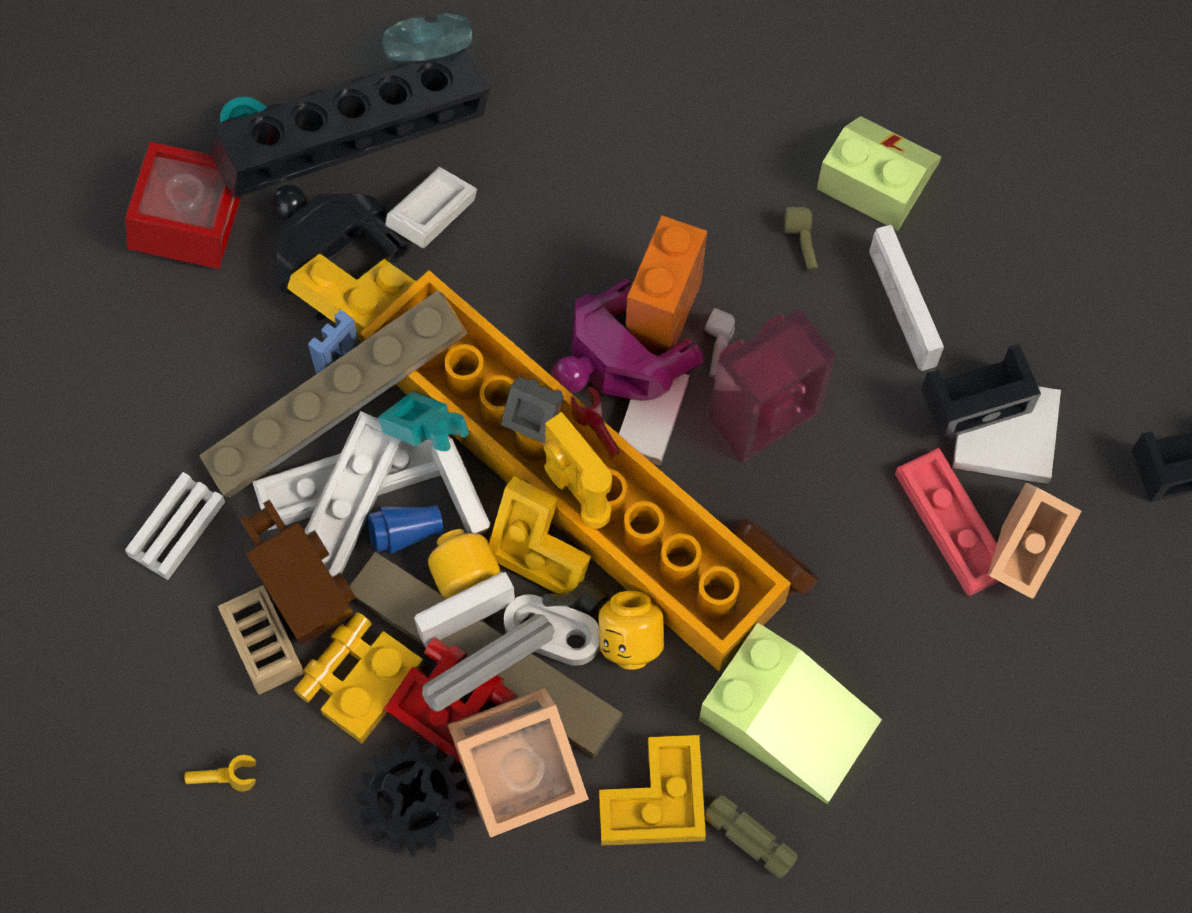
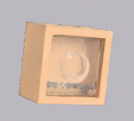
[448,688,588,838]

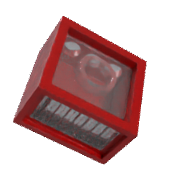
[125,142,242,269]

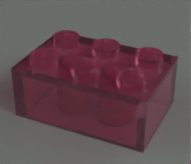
[709,308,836,463]

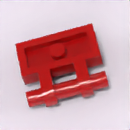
[384,637,518,765]

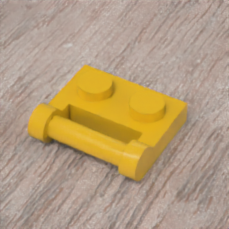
[543,412,612,529]

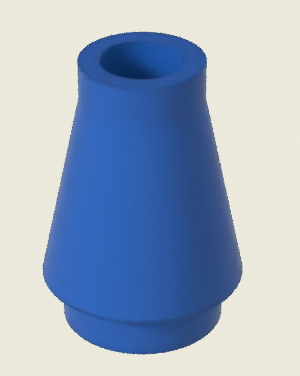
[367,505,443,555]

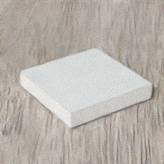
[952,386,1061,484]

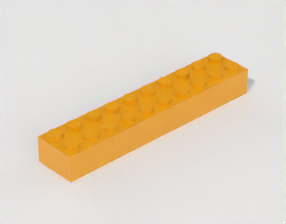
[360,270,791,672]

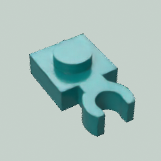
[378,391,469,451]

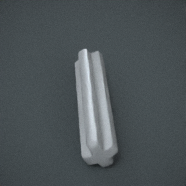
[422,614,555,711]

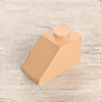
[988,483,1082,599]

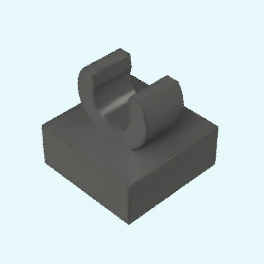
[501,376,564,444]

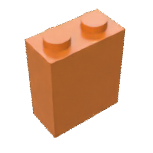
[626,215,707,356]

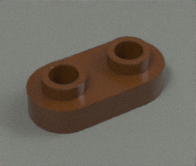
[732,517,820,597]

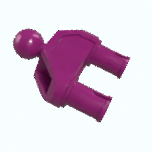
[551,279,703,401]

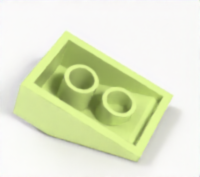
[699,622,882,804]

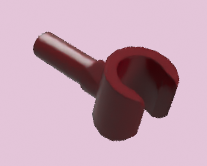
[571,387,621,458]

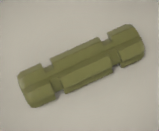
[704,795,798,878]

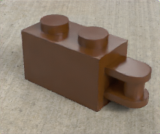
[239,499,356,646]

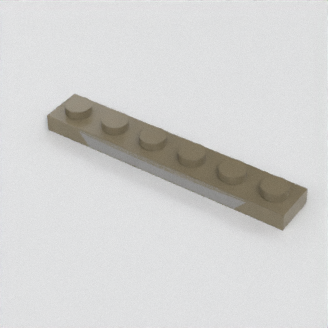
[199,290,469,498]

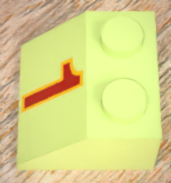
[817,116,941,231]

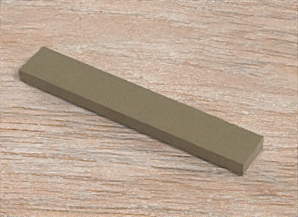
[349,552,623,758]

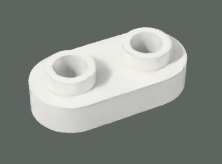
[504,594,600,666]

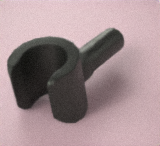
[542,580,609,619]

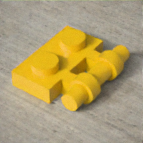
[293,612,424,744]

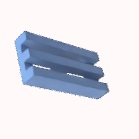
[308,309,359,374]

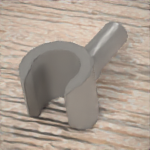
[704,308,735,378]

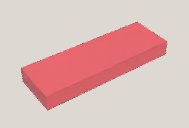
[895,448,1000,597]

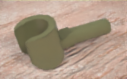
[784,206,818,271]

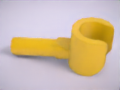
[185,755,256,792]

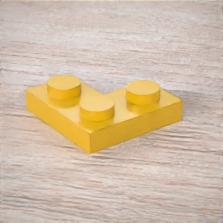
[287,254,416,342]
[489,476,591,594]
[599,735,706,845]

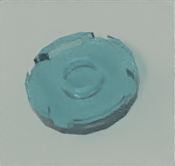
[382,13,473,62]

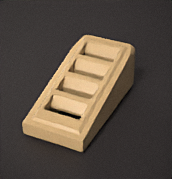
[218,585,303,695]

